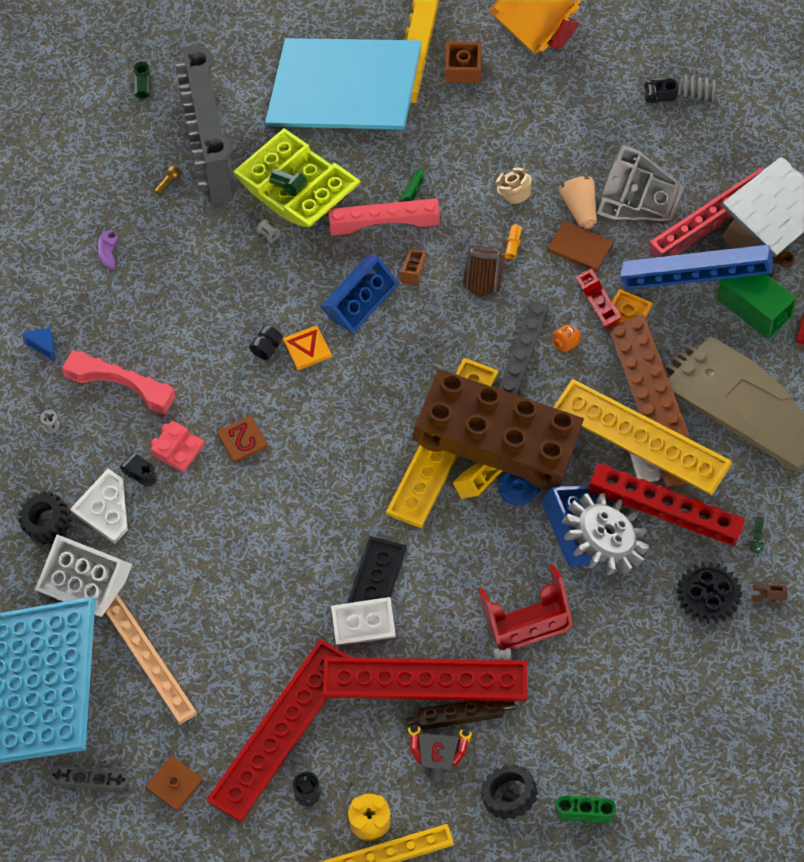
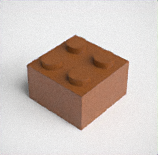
[445,41,482,83]

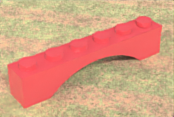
[328,198,440,236]
[62,350,175,415]

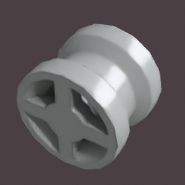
[494,648,511,660]

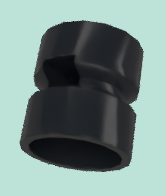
[249,325,283,361]
[293,771,321,807]

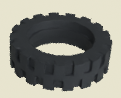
[481,764,538,820]

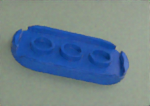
[499,472,541,505]

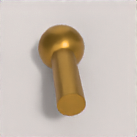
[154,166,181,195]

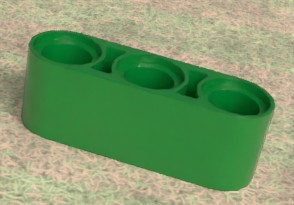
[555,796,616,823]

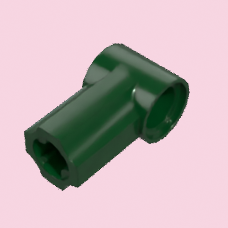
[134,61,151,99]
[269,169,308,196]

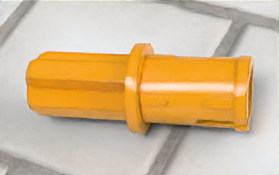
[505,224,522,260]

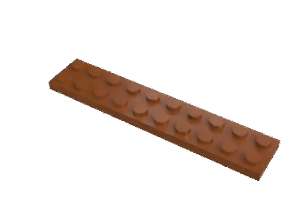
[609,314,691,490]

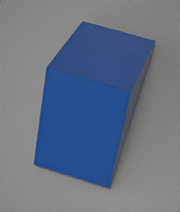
[22,328,56,361]

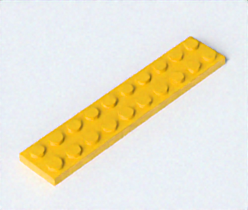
[386,358,499,529]
[553,379,733,496]

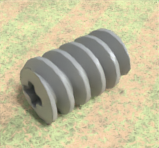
[678,74,716,102]

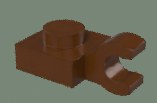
[752,585,788,602]

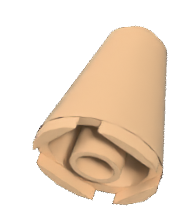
[559,176,597,230]

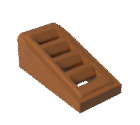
[400,249,427,286]

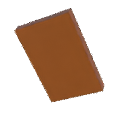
[548,221,614,272]

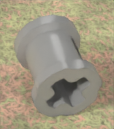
[256,219,280,243]
[40,410,60,433]

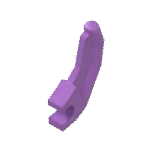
[97,229,119,270]

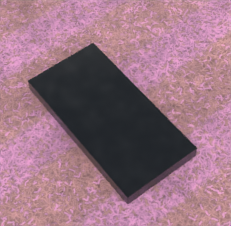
[347,536,407,603]

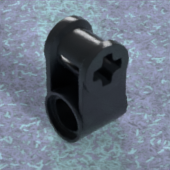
[644,78,679,103]
[120,452,157,486]

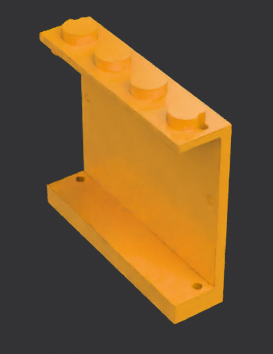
[488,0,582,54]

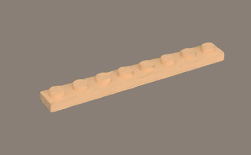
[105,594,197,725]

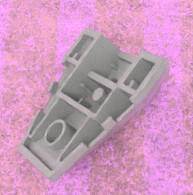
[596,144,684,221]

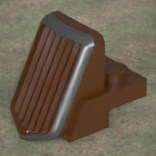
[463,248,505,298]

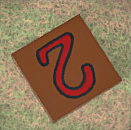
[217,415,269,464]

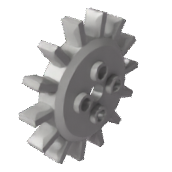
[562,493,649,575]

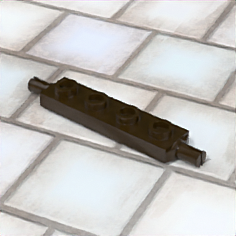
[406,701,516,730]

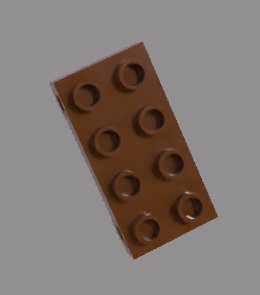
[412,369,584,490]

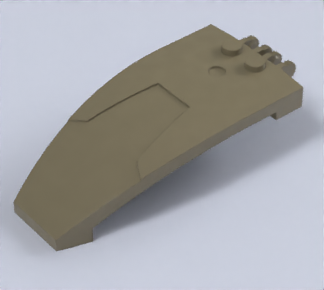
[665,336,804,472]

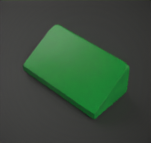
[398,169,424,202]

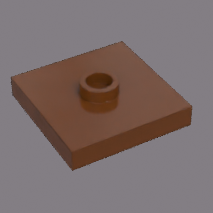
[145,756,203,812]

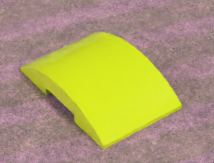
[233,128,361,227]

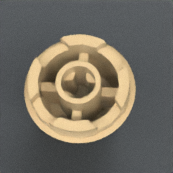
[496,168,532,204]

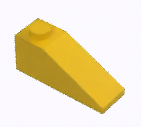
[453,462,502,499]

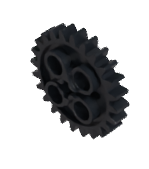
[677,562,742,624]

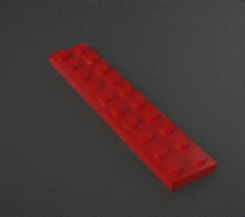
[206,639,353,823]
[323,657,527,702]

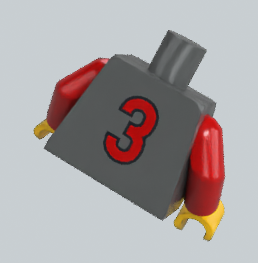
[408,726,472,781]

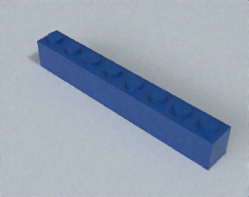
[620,245,773,290]

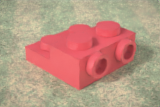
[150,420,205,473]

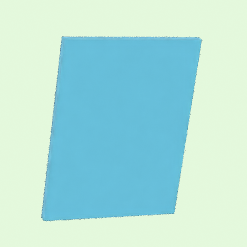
[265,38,422,130]
[0,597,95,763]

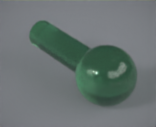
[749,517,764,554]

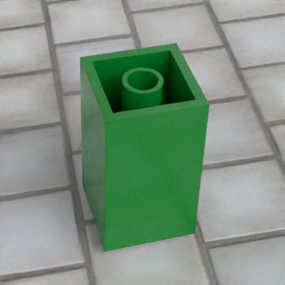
[717,274,797,339]

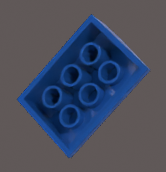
[541,486,618,566]

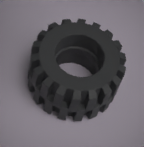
[18,491,72,544]

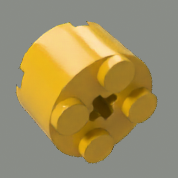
[348,794,391,842]

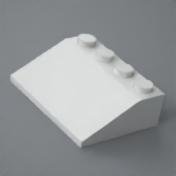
[35,535,132,617]

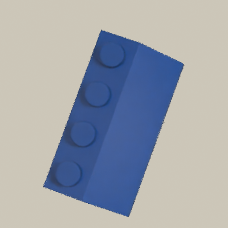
[320,256,399,334]

